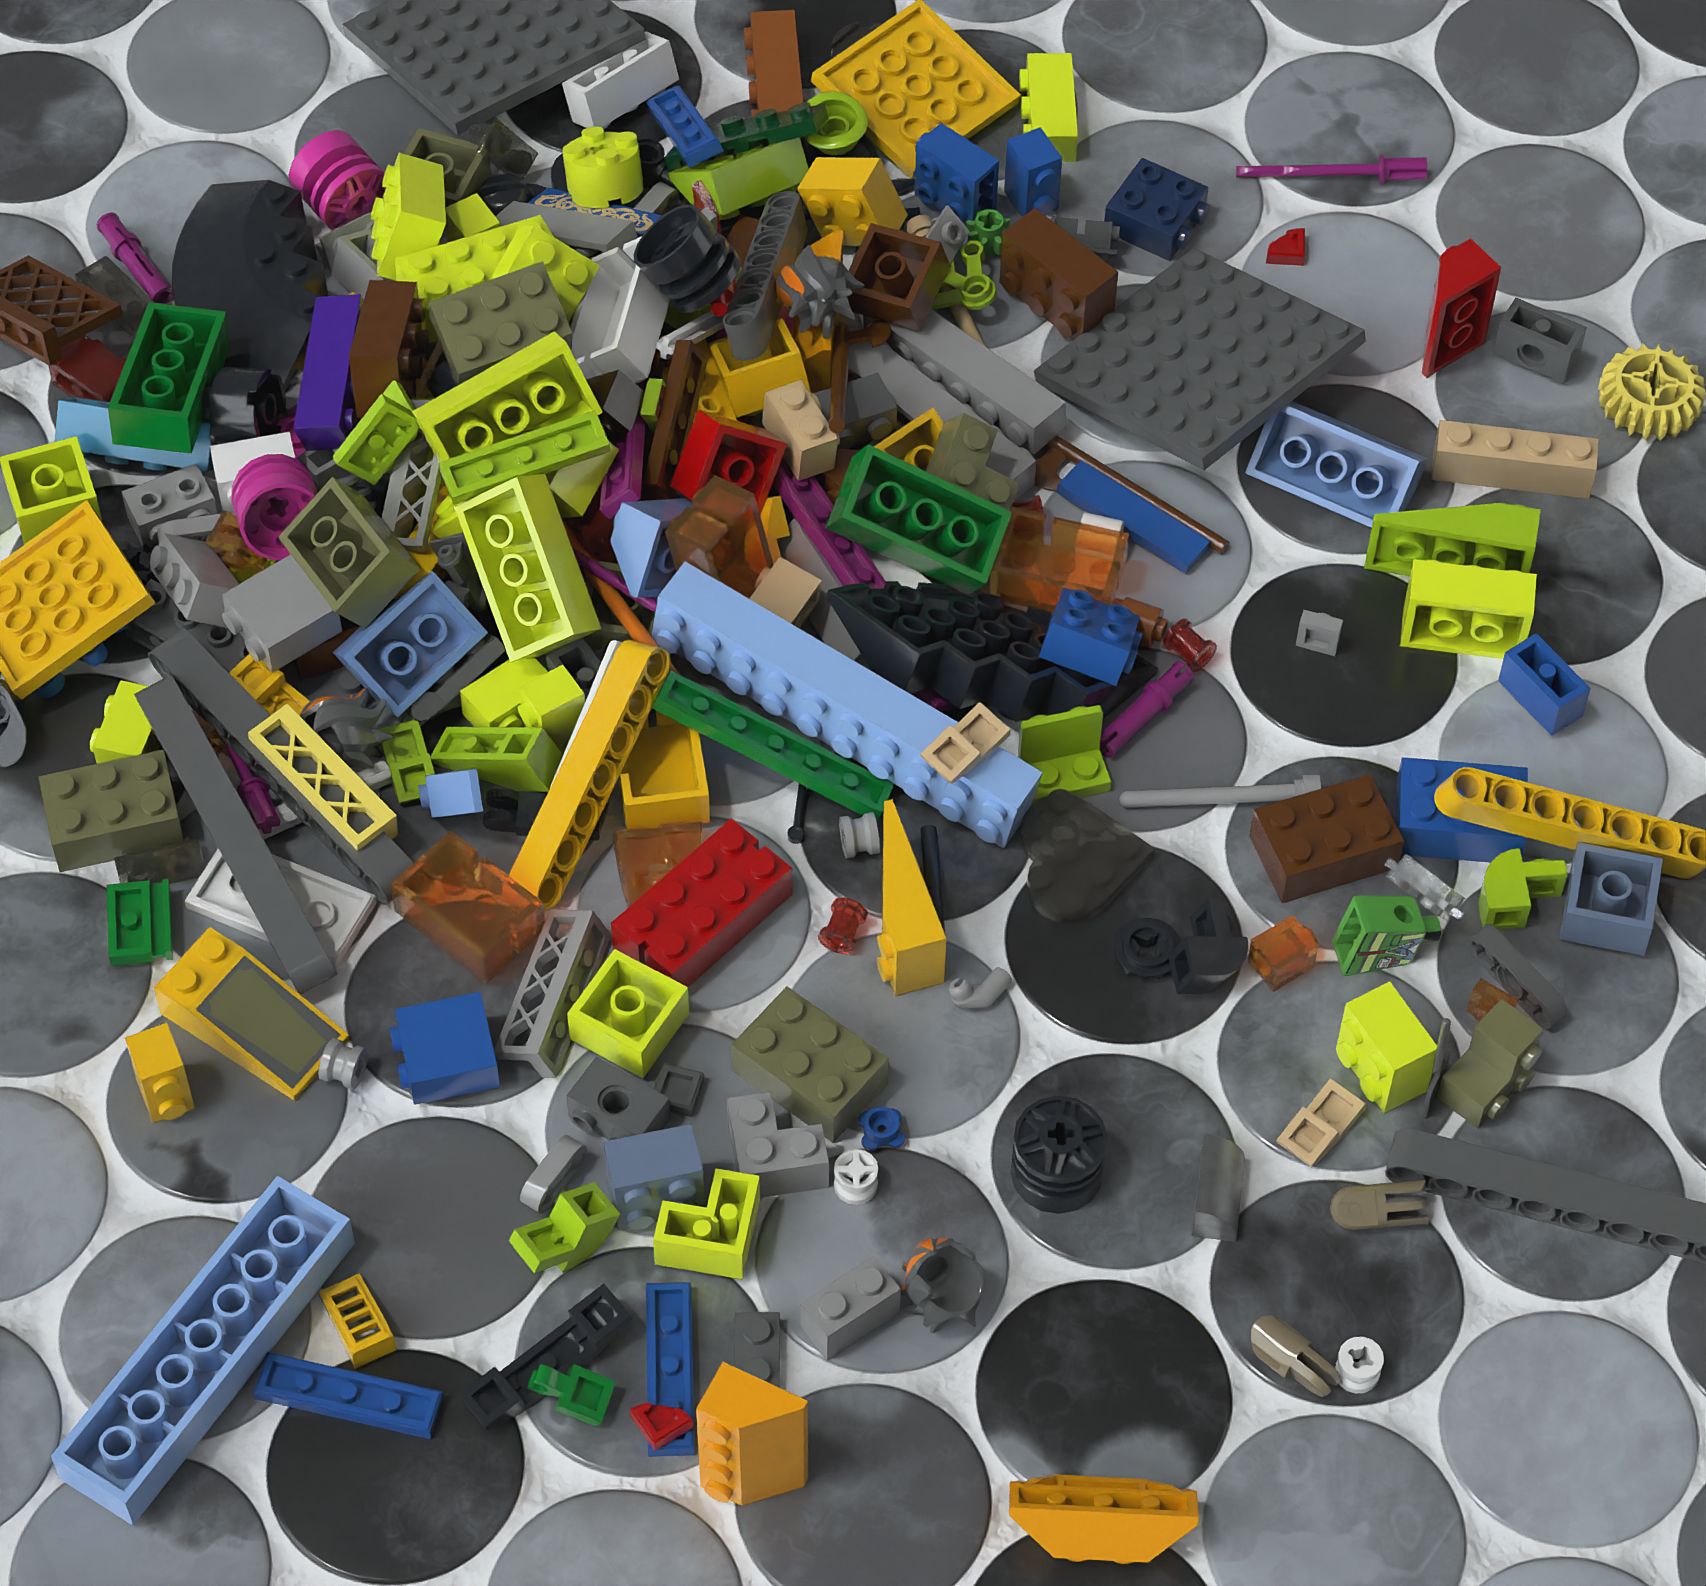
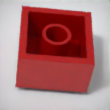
[670,410,787,519]

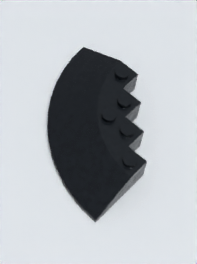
[172,180,329,393]
[826,581,1158,722]

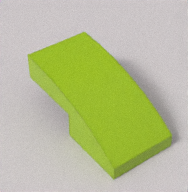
[378,719,435,805]

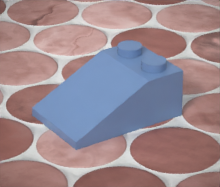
[333,571,488,717]

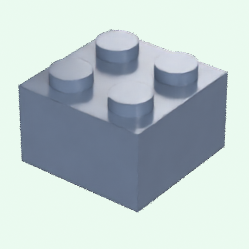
[1559,842,1663,956]
[604,1124,705,1230]

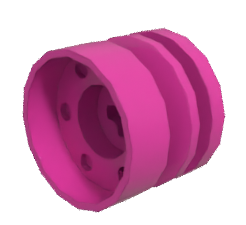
[288,130,386,231]
[231,454,318,560]

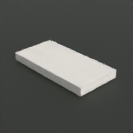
[185,849,377,969]

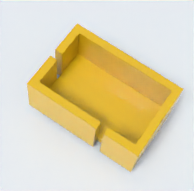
[619,698,710,833]

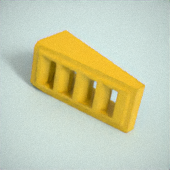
[318,1273,397,1369]

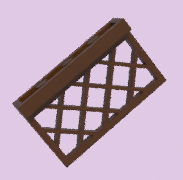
[0,255,123,366]

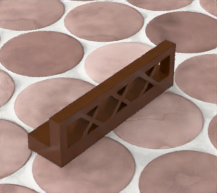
[638,340,708,501]

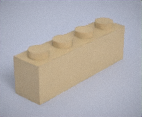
[1431,420,1599,499]

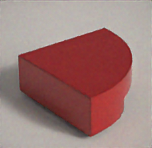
[1266,228,1305,266]
[629,1403,694,1451]

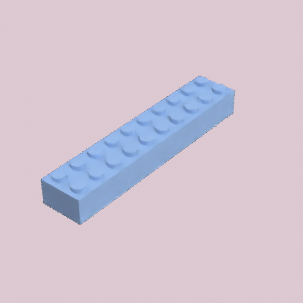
[652,561,1043,849]

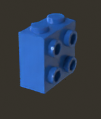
[914,123,999,226]
[1039,588,1143,686]
[389,992,500,1105]

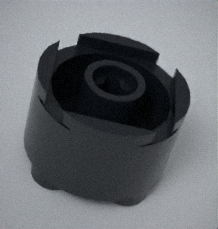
[202,367,286,445]

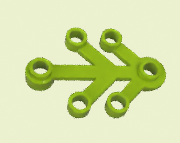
[899,230,997,313]

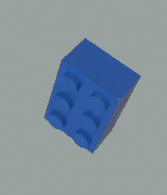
[1395,757,1528,863]

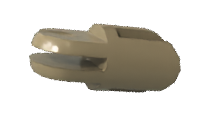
[1330,1180,1428,1230]
[1251,1315,1340,1397]

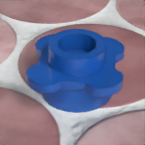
[858,1107,905,1151]

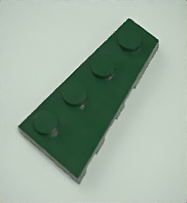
[664,103,829,171]

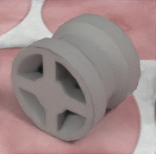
[839,812,880,859]
[318,1038,368,1090]

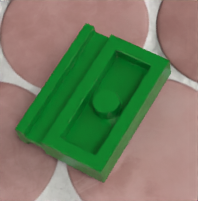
[106,878,174,966]

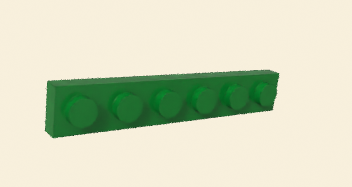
[652,671,894,822]

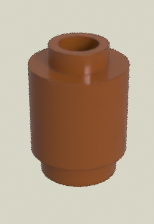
[1112,597,1169,648]

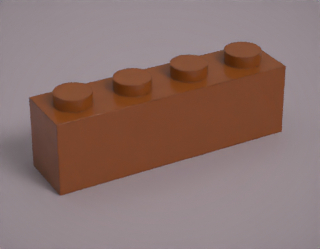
[744,10,804,139]

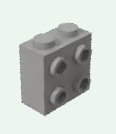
[222,554,342,673]

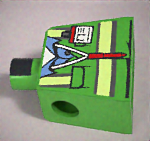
[1332,896,1441,976]

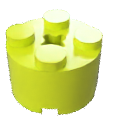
[563,126,643,208]

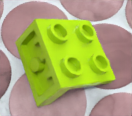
[332,380,420,485]
[1018,705,1111,809]

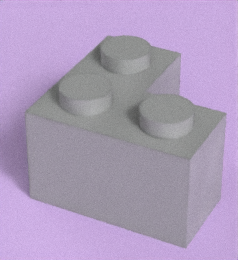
[727,1092,829,1198]

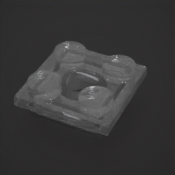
[1384,854,1466,923]

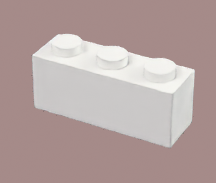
[562,32,679,129]

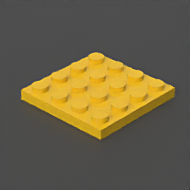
[811,0,1021,179]
[0,500,155,699]

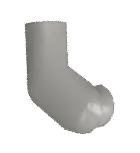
[949,967,1012,1009]

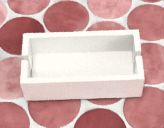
[570,237,670,384]

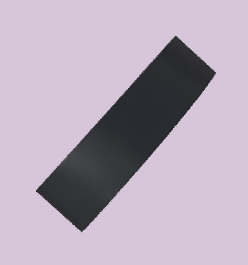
[458,1283,632,1431]

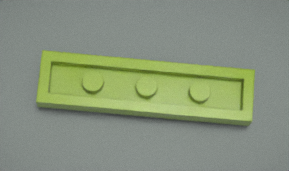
[439,410,610,505]

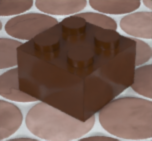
[847,223,951,331]

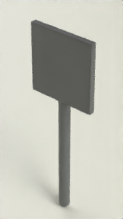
[1422,1018,1451,1118]

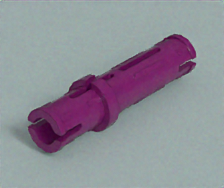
[96,212,174,304]
[1099,661,1195,758]

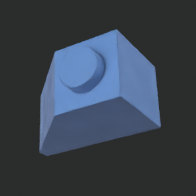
[418,768,483,818]

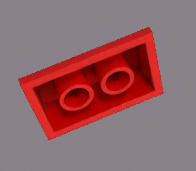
[1422,238,1502,378]

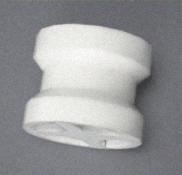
[834,1149,878,1205]
[1335,1337,1384,1394]

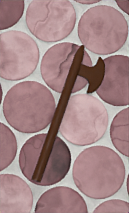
[829,320,891,433]
[1034,435,1230,555]

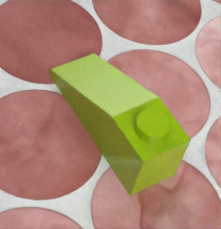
[430,727,563,792]

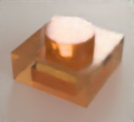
[1466,978,1518,1022]

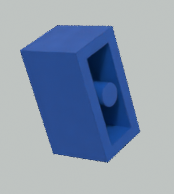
[1004,127,1062,217]
[1498,633,1591,736]

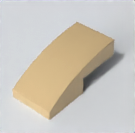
[920,702,1010,784]
[1276,1078,1366,1168]

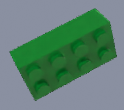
[108,302,230,454]
[826,444,1012,595]

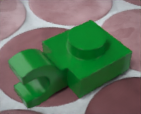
[527,1364,616,1427]

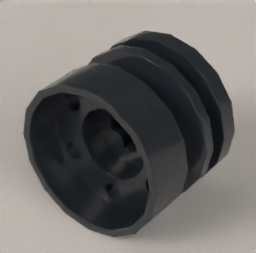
[633,204,741,313]
[1010,1096,1107,1214]

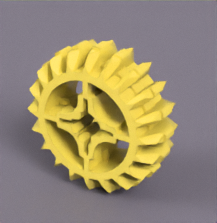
[1598,343,1706,441]

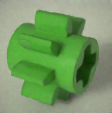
[966,209,1011,256]

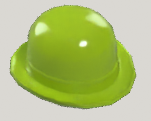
[803,91,868,156]

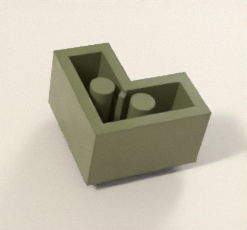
[926,413,1019,510]
[1436,999,1544,1129]

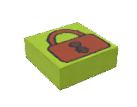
[640,378,666,433]

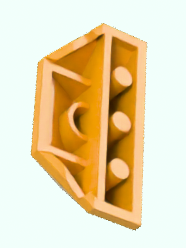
[1009,1474,1199,1564]

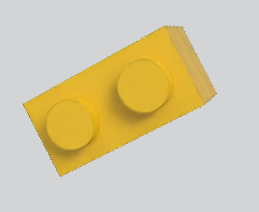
[125,1023,195,1123]

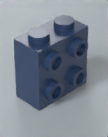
[1104,158,1210,261]

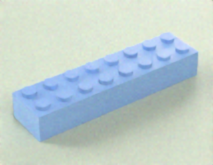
[51,1176,355,1525]

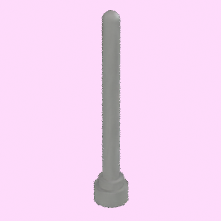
[1119,775,1321,808]

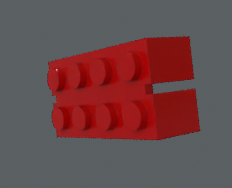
[611,818,793,987]

